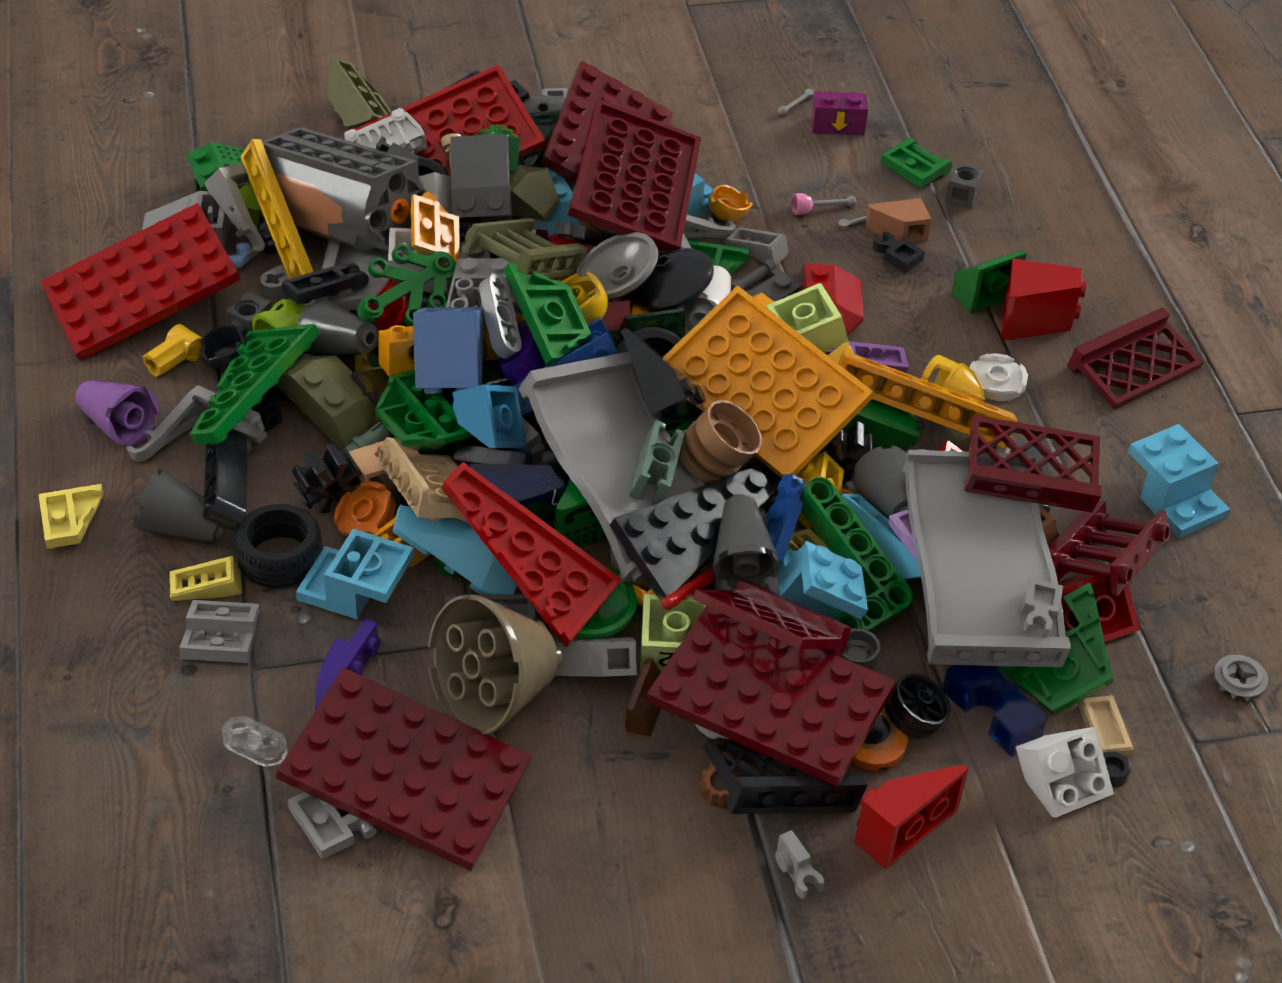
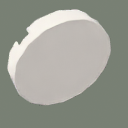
[970,353,1028,401]

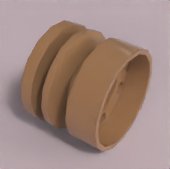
[679,400,762,484]

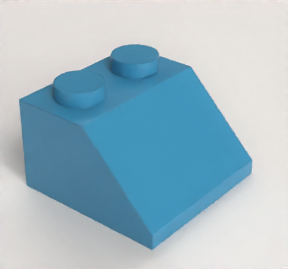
[453,384,527,450]

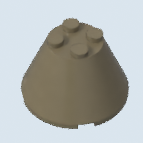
[428,595,563,734]

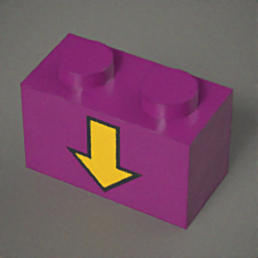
[811,91,868,135]

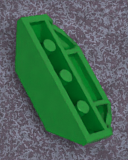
[375,370,473,454]

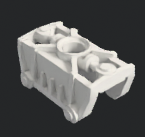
[344,108,427,154]

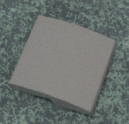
[179,600,259,663]

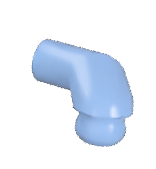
[229,242,252,269]

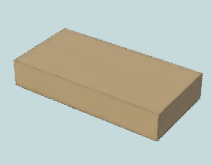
[1078,695,1134,757]

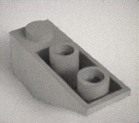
[554,637,637,677]

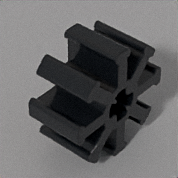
[816,421,873,484]
[292,444,362,513]

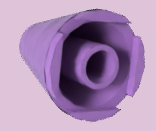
[75,380,159,446]

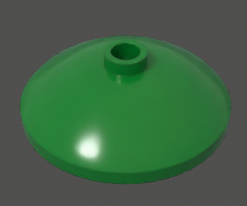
[576,565,637,639]

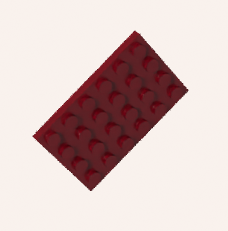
[540,60,673,183]
[568,99,702,251]
[646,606,896,787]
[276,667,532,871]

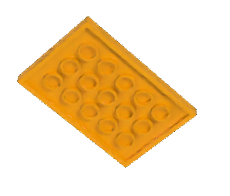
[664,285,874,478]

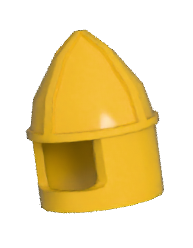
[921,355,985,402]

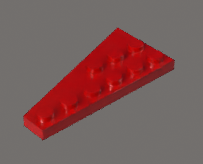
[441,462,622,648]

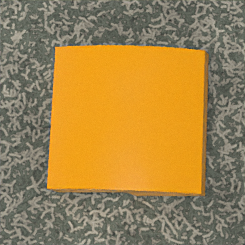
[411,194,460,268]

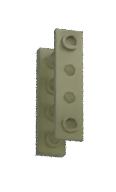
[463,218,588,279]

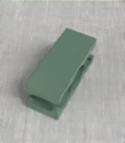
[629,420,685,504]

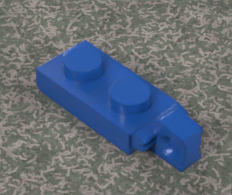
[766,473,806,562]

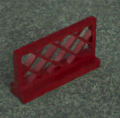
[1067,307,1204,409]
[964,415,1102,513]
[693,579,852,657]

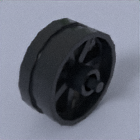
[884,673,951,739]

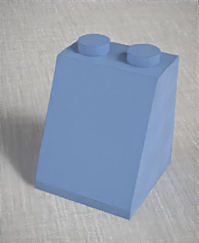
[413,307,485,394]

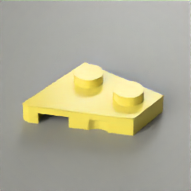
[39,484,104,549]

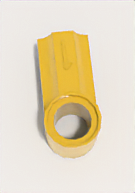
[143,324,202,377]

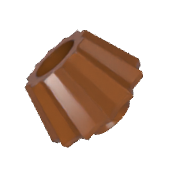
[698,761,741,808]

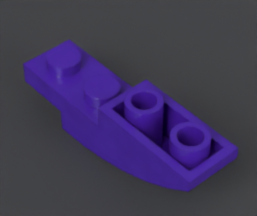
[315,619,381,711]

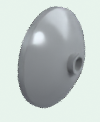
[576,232,658,300]

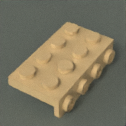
[379,437,467,522]

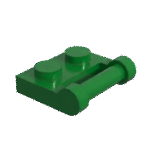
[881,137,953,188]

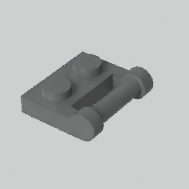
[731,258,802,302]

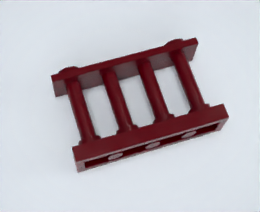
[1049,500,1171,596]

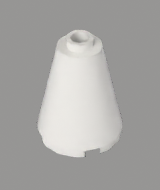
[673,265,731,336]

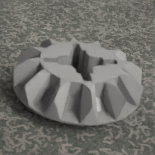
[1213,655,1268,702]

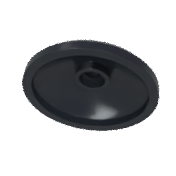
[629,248,714,313]

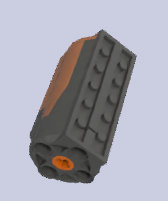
[262,127,426,252]

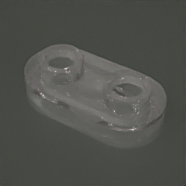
[222,716,287,767]

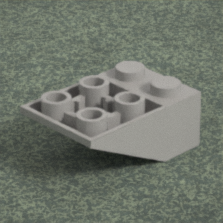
[142,191,230,251]
[446,258,510,322]

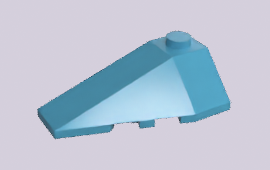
[393,505,517,594]

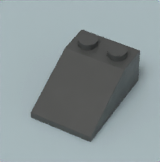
[451,134,512,223]

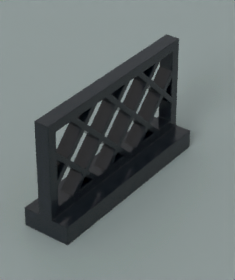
[704,739,868,814]

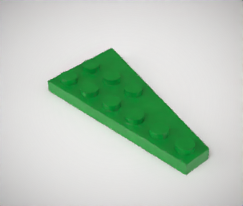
[190,324,320,445]

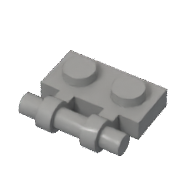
[288,792,377,860]

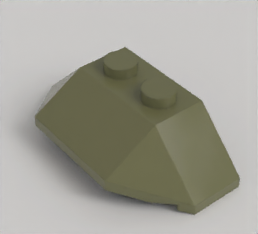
[327,57,392,130]
[510,165,560,221]
[276,355,377,450]

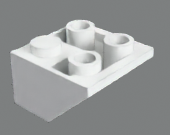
[1016,727,1114,818]

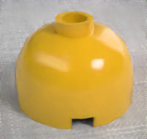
[561,272,608,323]

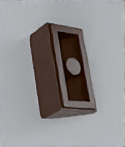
[625,658,661,736]

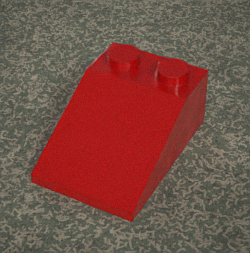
[855,765,968,869]

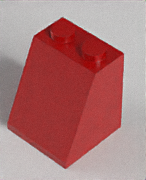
[1000,259,1087,340]

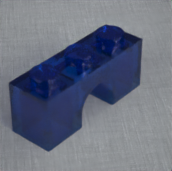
[942,665,1047,757]

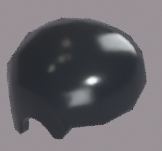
[200,326,246,370]

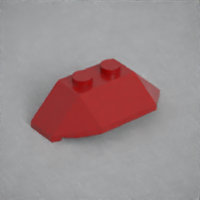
[801,264,864,336]

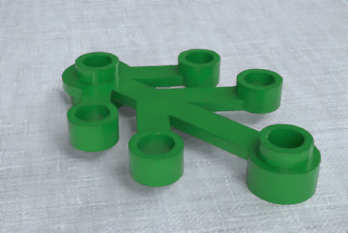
[357,244,456,326]

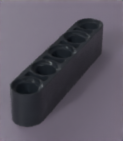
[203,428,247,531]

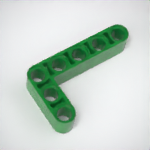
[800,477,913,634]

